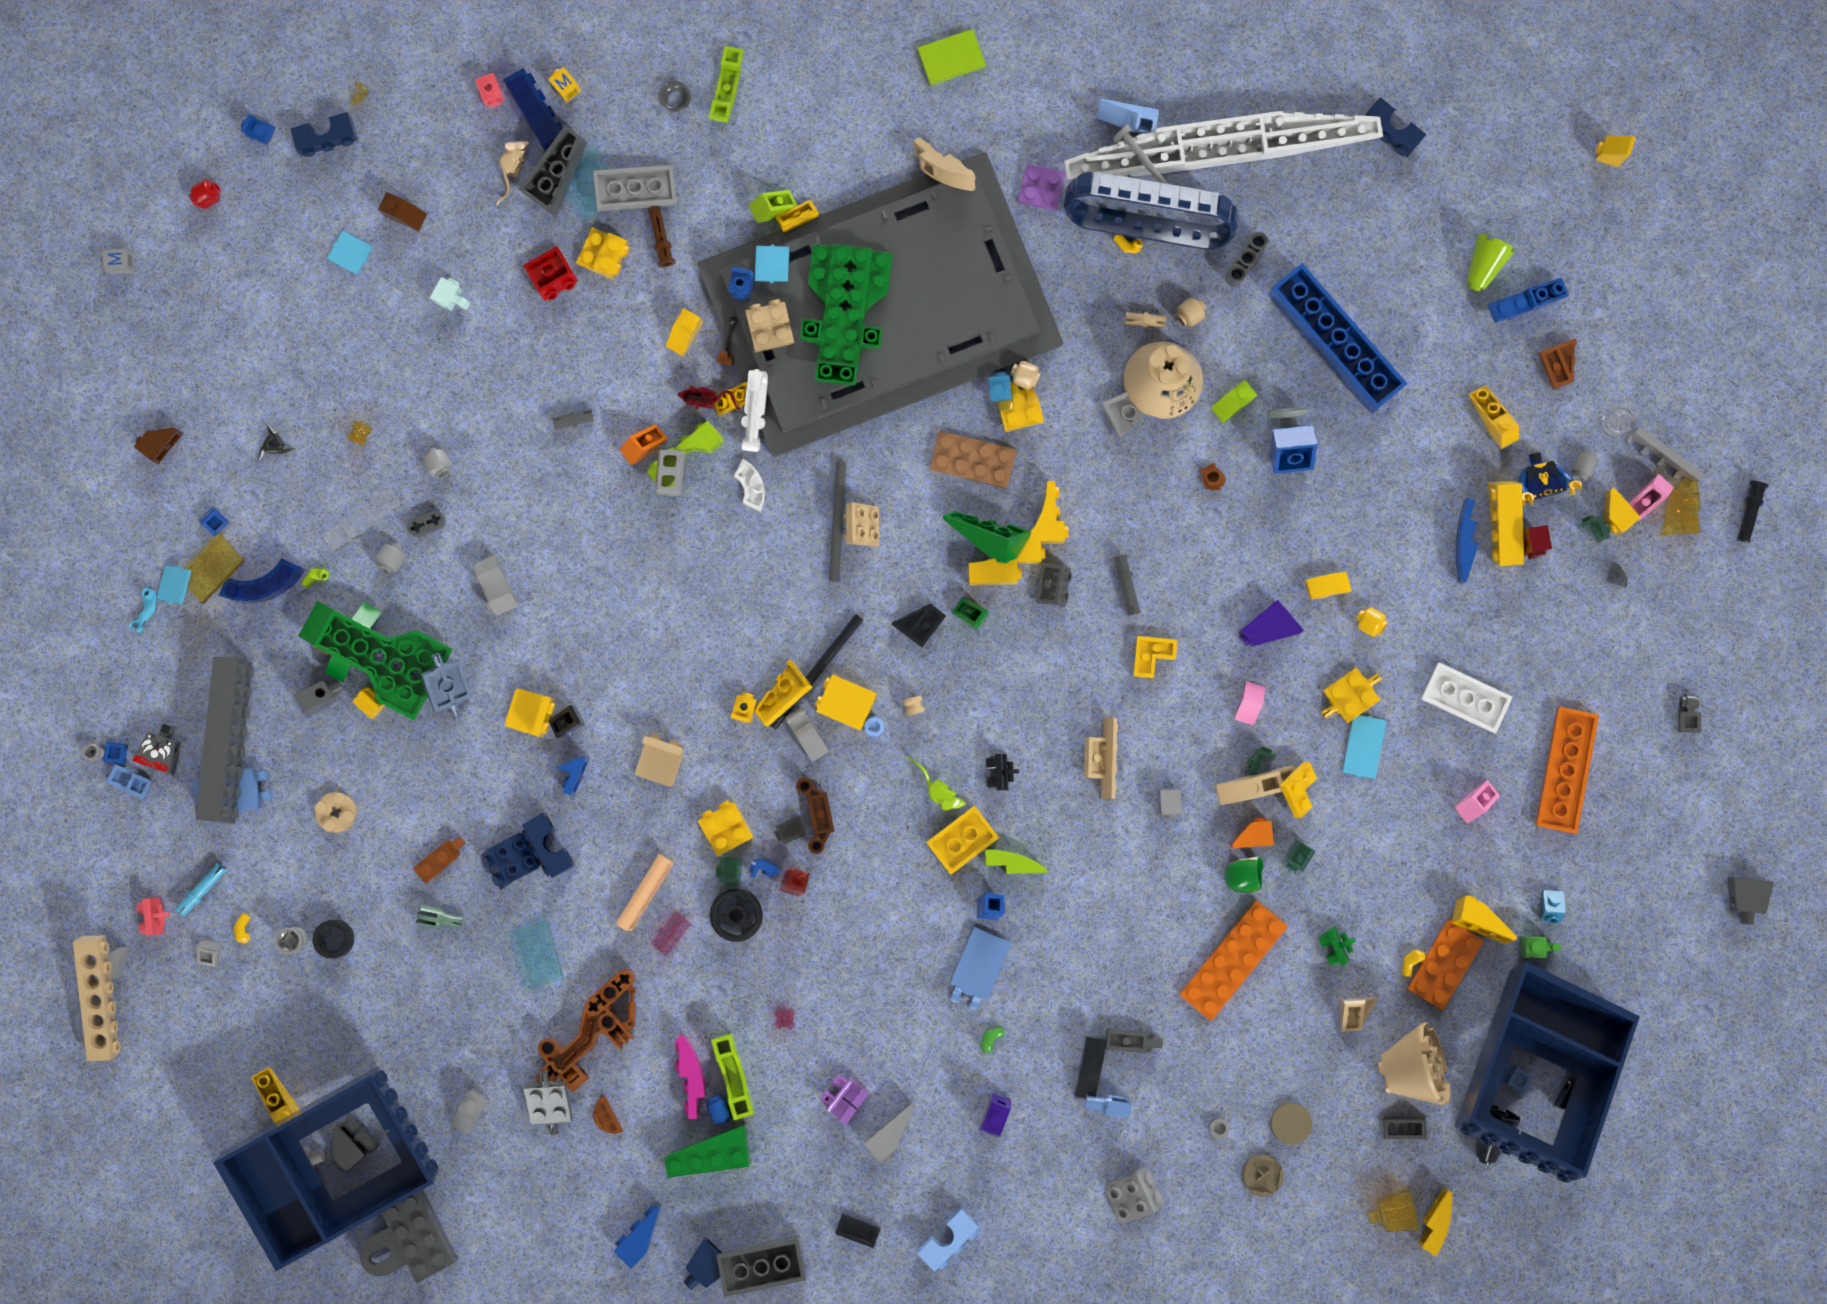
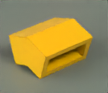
[352,685,385,719]

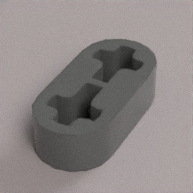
[407,511,446,537]

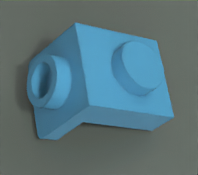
[989,372,1012,402]
[1540,890,1566,924]

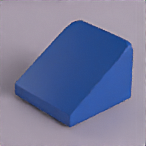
[199,506,229,536]

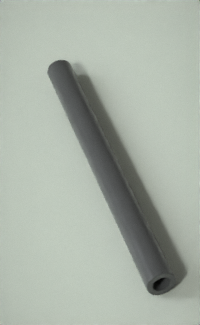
[829,462,846,582]

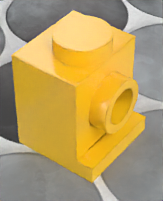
[730,692,758,724]

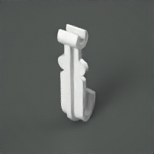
[741,369,768,452]

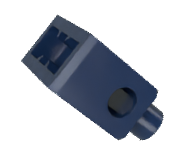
[683,1237,723,1290]

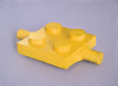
[1321,667,1382,724]

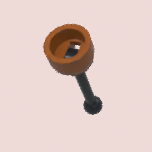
[716,317,737,366]

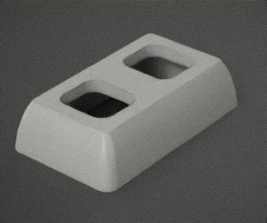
[655,449,685,496]

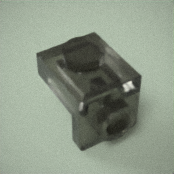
[774,816,807,845]

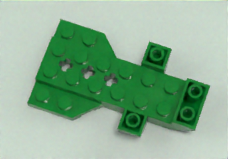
[800,244,893,386]
[298,601,453,721]

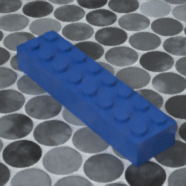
[1268,263,1408,414]

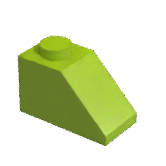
[748,190,797,223]
[1211,380,1257,424]

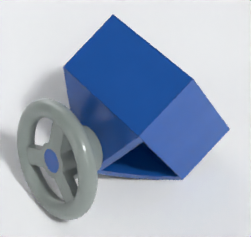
[1268,408,1318,474]

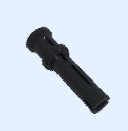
[1737,481,1769,543]

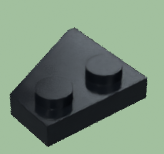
[891,604,946,648]

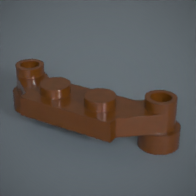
[796,778,835,854]

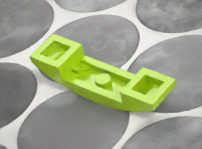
[708,46,744,123]

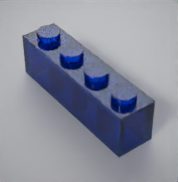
[503,68,563,151]

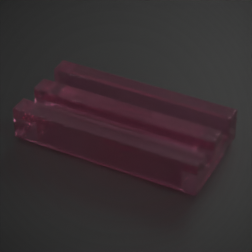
[651,911,692,957]

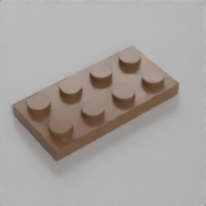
[930,431,1017,489]

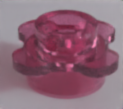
[775,1008,795,1029]

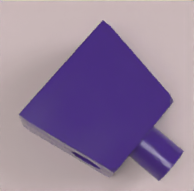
[979,1093,1012,1138]

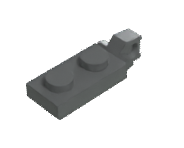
[1105,1028,1163,1053]

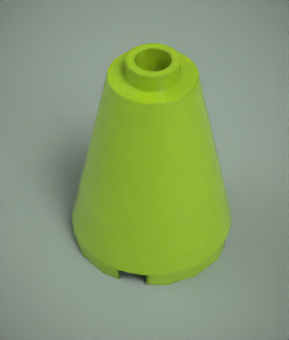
[1466,233,1515,292]

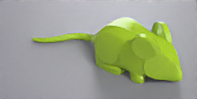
[907,756,966,811]

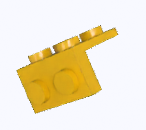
[505,688,556,738]

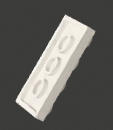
[1421,662,1513,734]

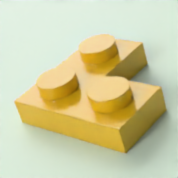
[1133,636,1178,679]
[1280,761,1317,819]

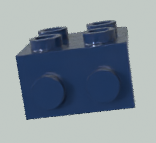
[481,833,540,890]

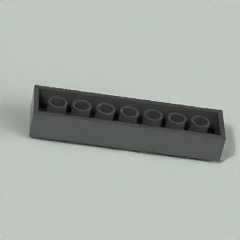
[196,657,254,824]

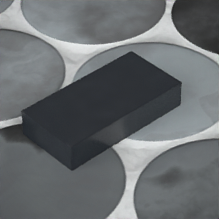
[835,1213,881,1249]

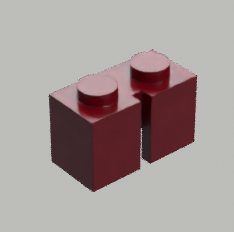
[1523,525,1552,559]

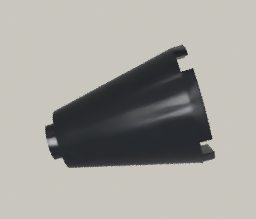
[1476,1105,1520,1165]

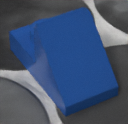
[556,756,590,796]

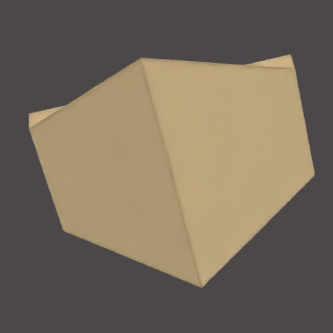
[1339,997,1379,1032]

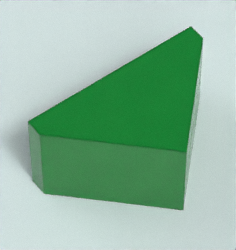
[951,597,989,631]

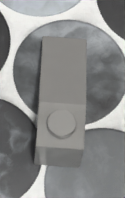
[864,1102,914,1163]

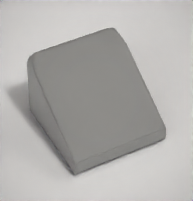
[196,939,222,967]

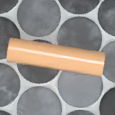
[616,853,674,931]

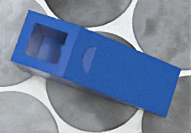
[613,1203,662,1269]

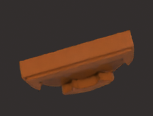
[593,1095,624,1134]

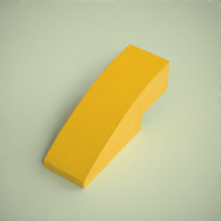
[1418,1187,1452,1257]

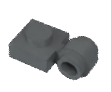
[1678,694,1701,733]

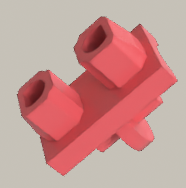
[136,897,170,936]

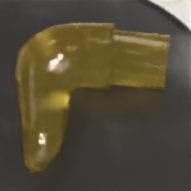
[350,80,369,106]

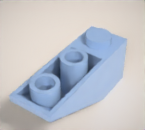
[1097,99,1159,134]

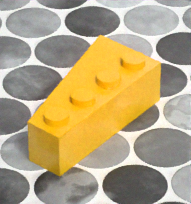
[1487,481,1524,566]

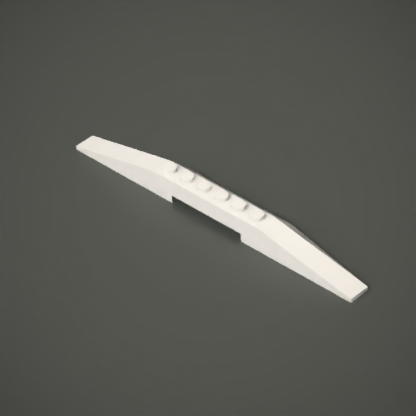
[1064,111,1383,181]

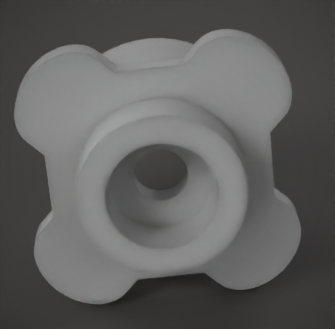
[81,740,105,764]

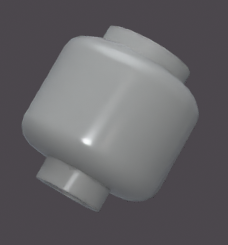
[422,448,452,479]
[375,544,405,574]

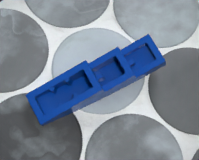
[1456,498,1479,584]

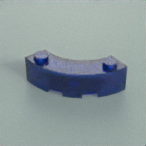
[218,558,306,604]

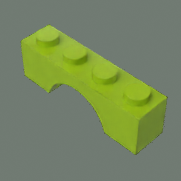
[647,420,725,487]
[711,1032,756,1120]

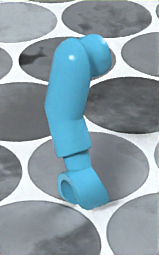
[129,588,156,633]

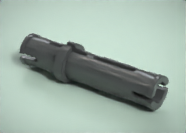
[1114,554,1141,616]

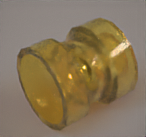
[346,420,373,447]

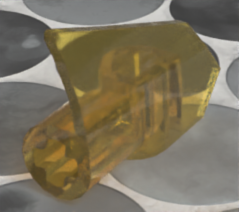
[1660,477,1701,537]

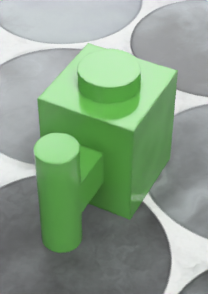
[1520,936,1561,958]

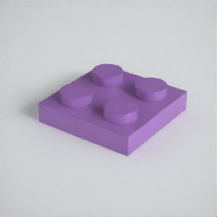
[1018,164,1065,211]

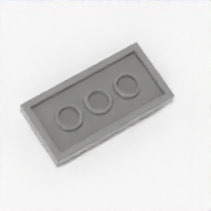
[593,165,677,211]

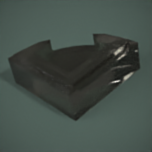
[1606,562,1627,588]

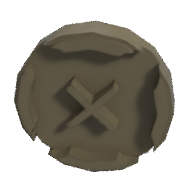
[1270,1102,1312,1145]
[1242,1154,1284,1197]

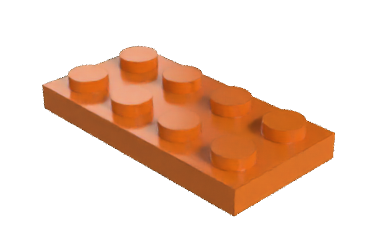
[1406,919,1484,1011]

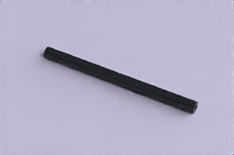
[770,614,863,730]

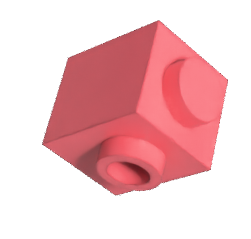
[475,73,505,107]

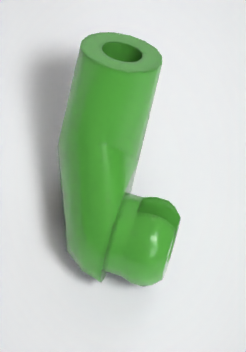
[980,1026,1005,1053]

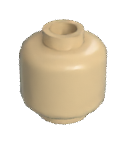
[1175,297,1206,327]
[1010,361,1041,390]

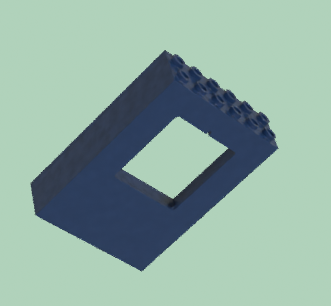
[1454,962,1640,1183]
[213,1066,439,1271]

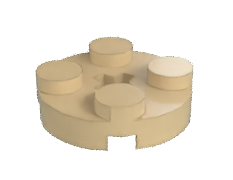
[315,792,357,833]

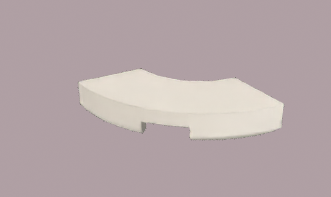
[734,459,765,512]

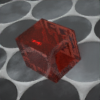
[779,868,810,897]

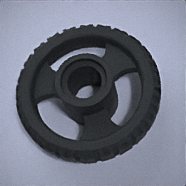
[710,889,763,942]

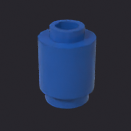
[706,1094,732,1126]

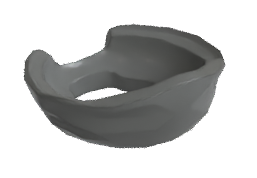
[659,81,691,112]

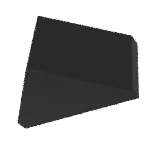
[548,705,585,738]

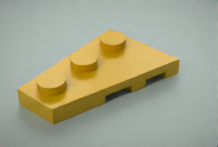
[754,659,812,727]

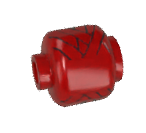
[189,179,221,209]

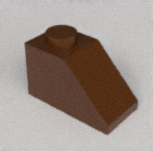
[378,192,427,232]
[134,428,183,465]

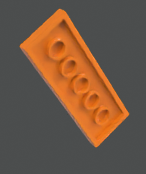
[1535,707,1599,834]
[1179,900,1288,1021]

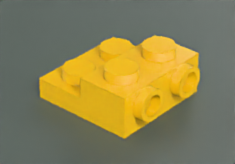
[576,227,630,280]
[698,800,754,857]

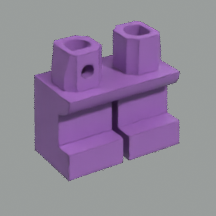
[820,1074,869,1125]

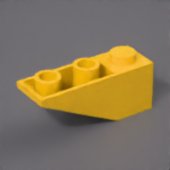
[1468,385,1519,449]
[251,1067,299,1123]

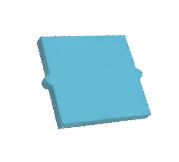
[327,231,373,275]
[755,244,789,284]
[156,565,191,605]

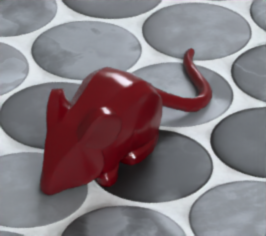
[677,386,742,410]

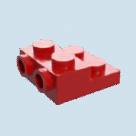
[523,246,578,301]

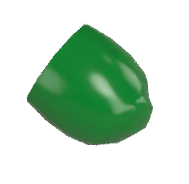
[1224,857,1263,893]

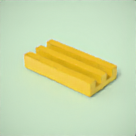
[775,200,820,233]

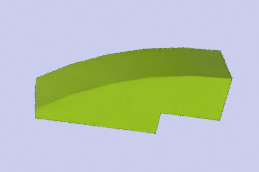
[985,849,1047,874]

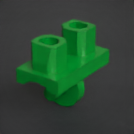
[1319,926,1356,966]

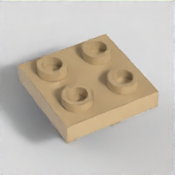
[843,502,880,547]

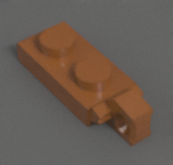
[413,837,466,884]

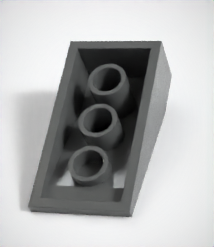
[716,1234,807,1297]

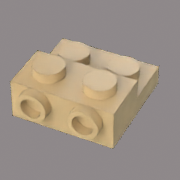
[746,299,795,353]

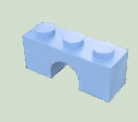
[917,1207,979,1272]

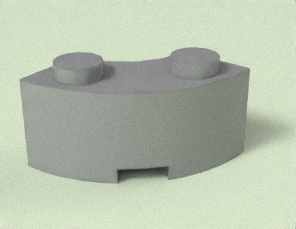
[473,555,518,616]

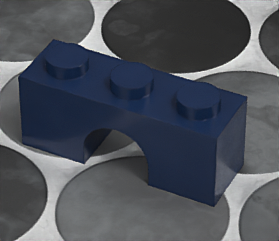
[1365,97,1427,158]
[290,112,358,157]
[522,813,576,878]

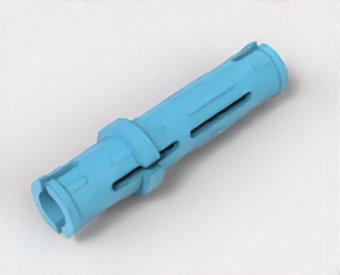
[175,862,227,917]

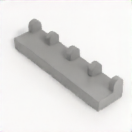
[1625,426,1705,490]

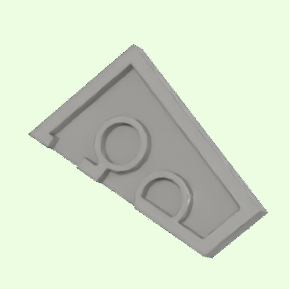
[1102,392,1146,440]

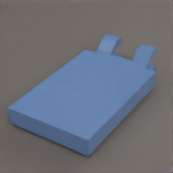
[192,768,274,821]
[950,927,1012,1011]

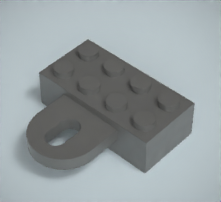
[360,1189,458,1284]

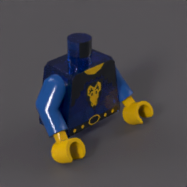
[1517,452,1582,506]

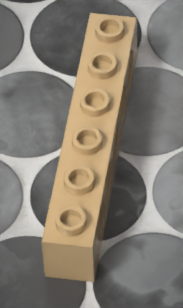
[73,935,121,1061]

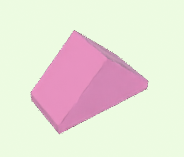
[1234,681,1266,726]

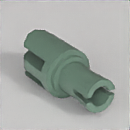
[415,904,463,929]

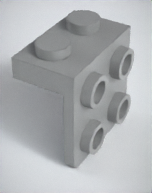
[1104,1166,1164,1223]

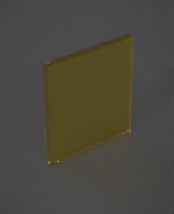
[184,533,245,604]

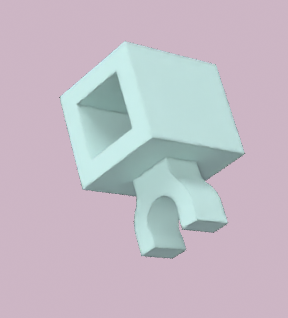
[430,277,470,311]

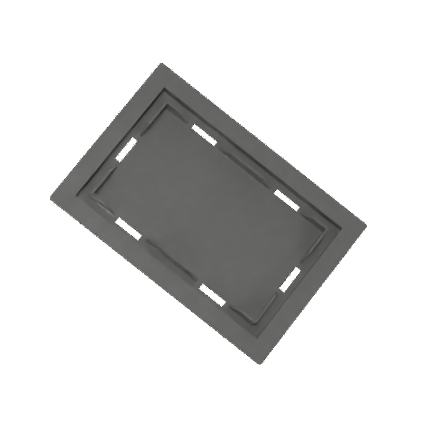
[697,152,1063,457]

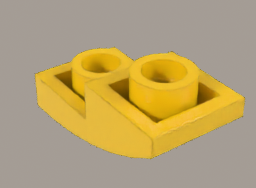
[715,382,747,416]
[1305,572,1352,600]

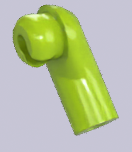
[301,568,330,589]

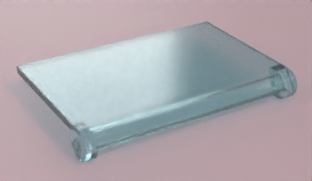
[508,920,565,991]

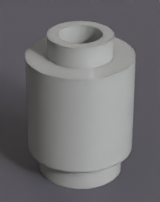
[1571,450,1598,481]

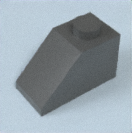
[332,1123,369,1172]

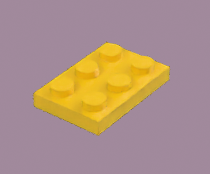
[926,805,999,875]

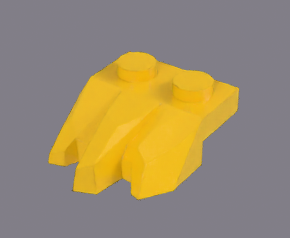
[997,381,1044,432]

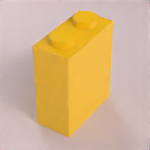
[814,674,877,731]

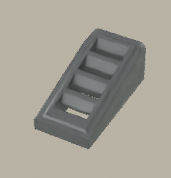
[1383,1116,1427,1140]

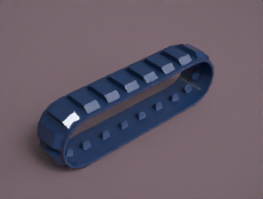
[1064,172,1239,250]

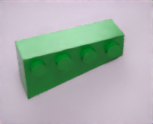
[665,1122,751,1178]

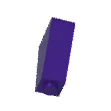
[1238,600,1304,647]

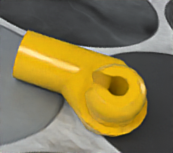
[233,912,251,944]

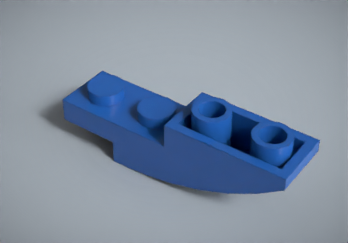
[1487,277,1569,323]

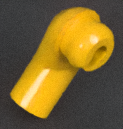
[1113,235,1143,253]
[1402,950,1425,977]

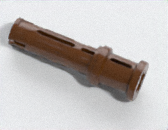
[648,206,675,268]

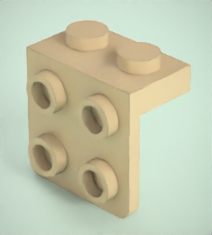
[635,733,686,787]

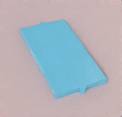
[1342,715,1387,779]

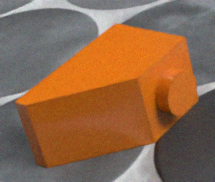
[619,424,668,465]
[1230,817,1274,848]

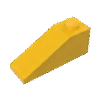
[1451,895,1517,944]

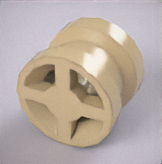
[902,696,925,717]

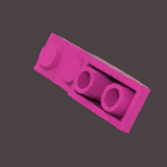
[675,1034,706,1119]

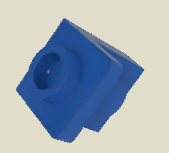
[241,114,276,145]
[749,858,782,879]

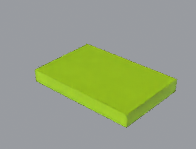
[917,29,986,86]

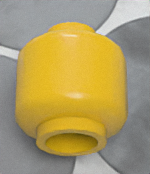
[1356,607,1388,637]

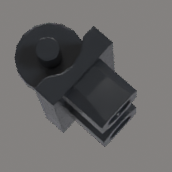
[986,754,1019,791]

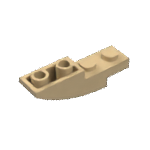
[913,137,976,191]
[1215,765,1296,805]

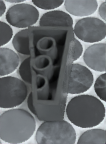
[518,125,587,218]

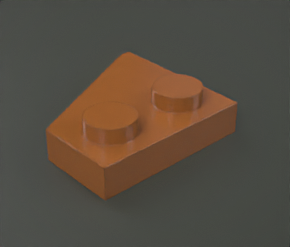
[1538,338,1577,390]

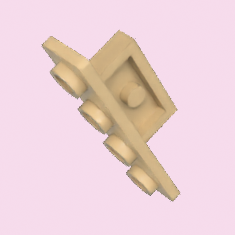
[1084,718,1118,799]

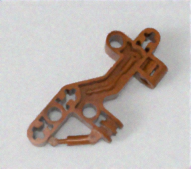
[536,969,636,1092]

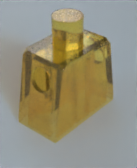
[1367,1188,1420,1232]

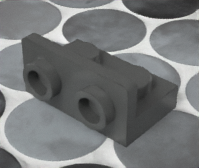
[1035,563,1072,607]

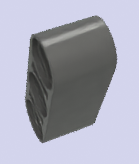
[1226,232,1268,286]

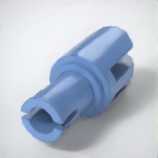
[1085,1095,1131,1118]

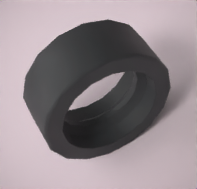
[312,920,354,959]

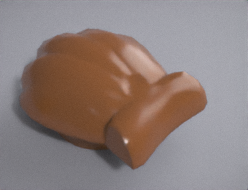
[1199,463,1226,491]

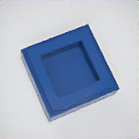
[103,742,128,764]

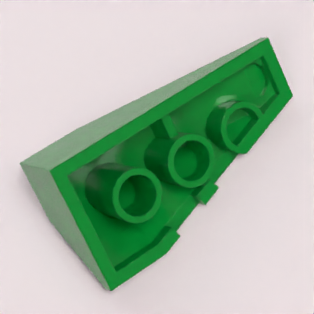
[943,511,1031,564]

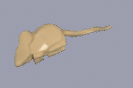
[496,141,530,206]

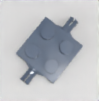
[420,653,472,718]

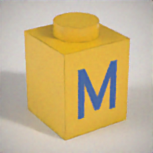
[548,67,581,103]

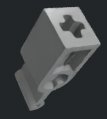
[785,707,830,763]

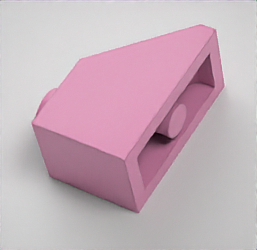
[1629,474,1674,521]
[1454,780,1500,823]

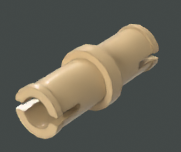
[1125,312,1166,328]

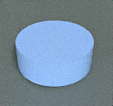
[864,717,884,737]

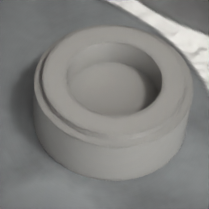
[1208,1117,1230,1139]

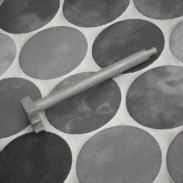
[1113,125,1168,184]

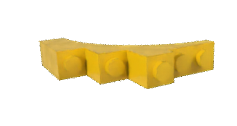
[969,481,1069,585]

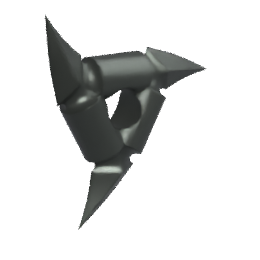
[258,423,296,462]

